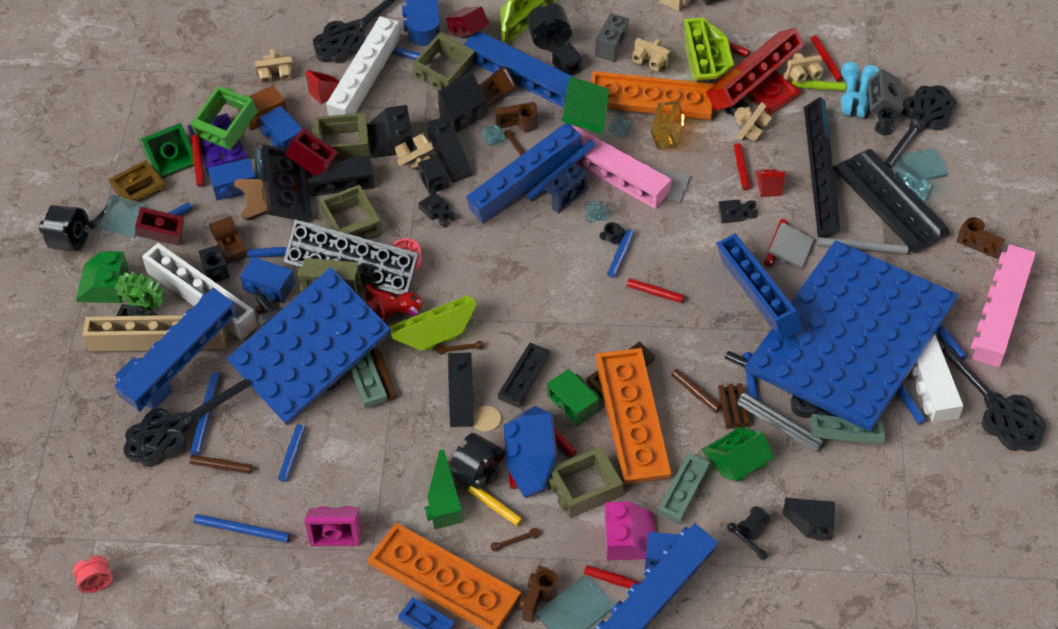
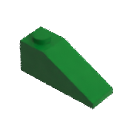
[424,449,463,529]

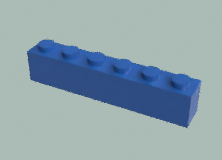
[463,31,575,108]
[466,123,583,223]
[716,233,802,340]
[115,288,237,412]
[594,523,718,629]

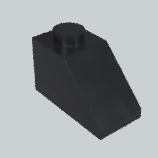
[782,498,835,541]

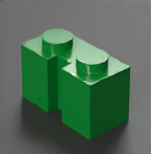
[547,368,599,426]

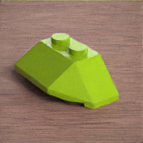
[499,0,556,45]
[683,17,734,80]
[389,295,477,351]

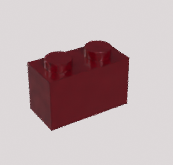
[446,6,490,36]
[285,128,338,176]
[135,206,184,246]

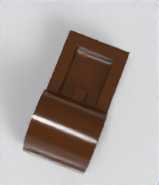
[479,67,517,106]
[494,102,537,132]
[209,216,247,263]
[956,217,1005,259]
[519,565,558,623]

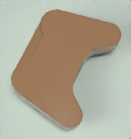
[234,179,267,219]

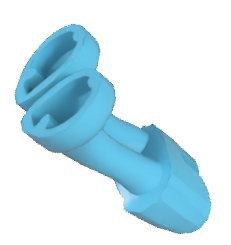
[841,62,880,118]

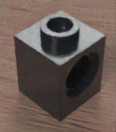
[552,42,583,76]
[418,156,449,194]
[198,245,230,282]

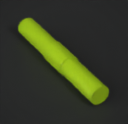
[792,79,846,91]

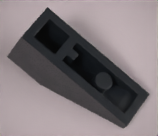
[427,116,473,183]
[308,155,374,197]
[448,352,474,427]

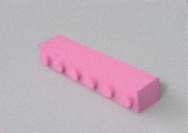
[572,125,671,209]
[971,244,1036,368]

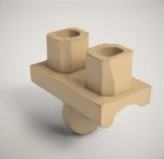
[632,38,670,71]
[255,48,294,83]
[783,53,824,83]
[735,102,772,142]
[395,133,435,170]

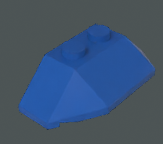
[504,406,557,498]

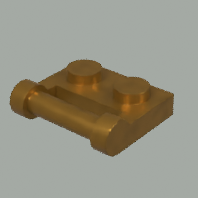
[108,160,166,209]

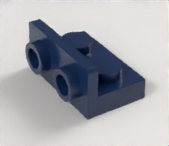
[543,162,588,214]

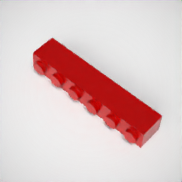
[706,27,804,110]

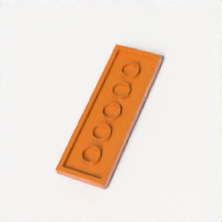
[590,71,715,120]
[595,348,671,485]
[367,522,521,629]

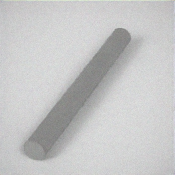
[818,237,908,254]

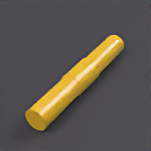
[468,486,523,526]

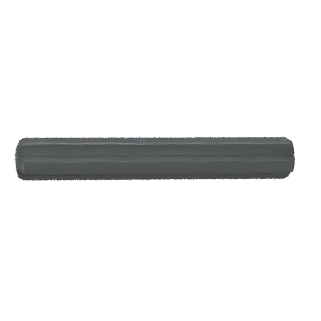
[737,393,823,451]

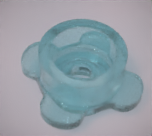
[608,116,632,137]
[481,125,505,146]
[585,201,606,222]

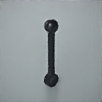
[88,196,119,229]
[727,522,768,561]

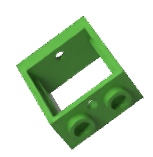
[190,86,258,150]

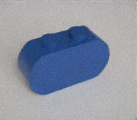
[402,0,440,46]

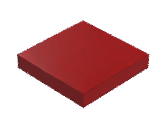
[746,71,801,115]

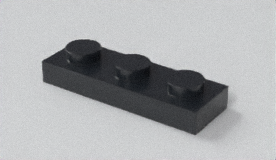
[498,342,550,408]

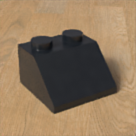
[437,71,488,133]
[367,105,414,158]

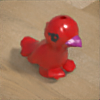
[365,284,423,323]

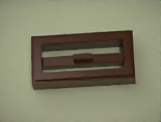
[718,383,750,429]

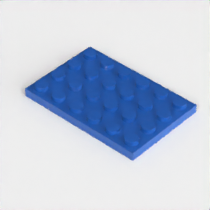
[226,267,392,425]

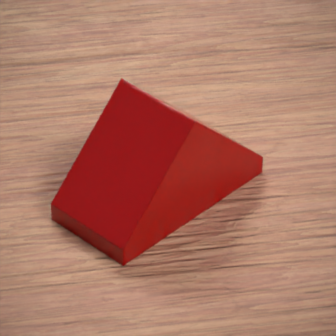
[306,70,340,104]
[755,169,785,198]

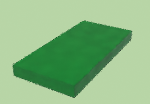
[561,76,609,134]

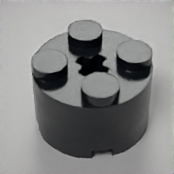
[527,3,572,52]
[39,205,89,251]
[450,433,505,489]

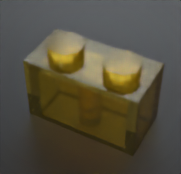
[650,101,685,150]

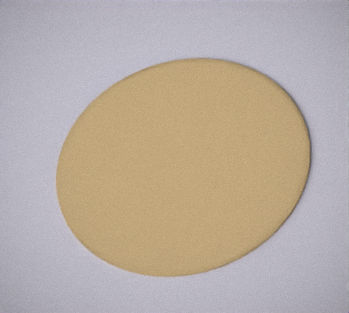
[473,406,501,432]

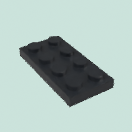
[261,144,312,222]

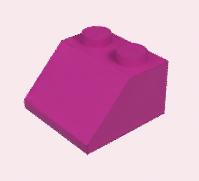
[604,501,655,560]
[304,506,361,546]

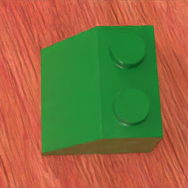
[138,123,194,177]
[76,251,129,303]
[702,427,774,481]

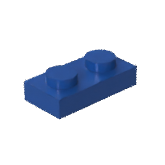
[398,597,455,629]

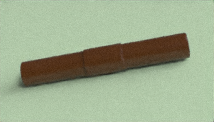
[370,348,398,400]
[671,369,721,413]
[189,455,252,474]

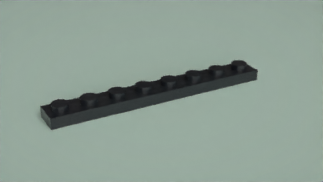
[804,97,841,238]

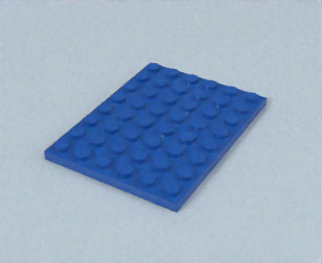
[745,240,958,432]

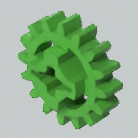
[115,272,166,311]

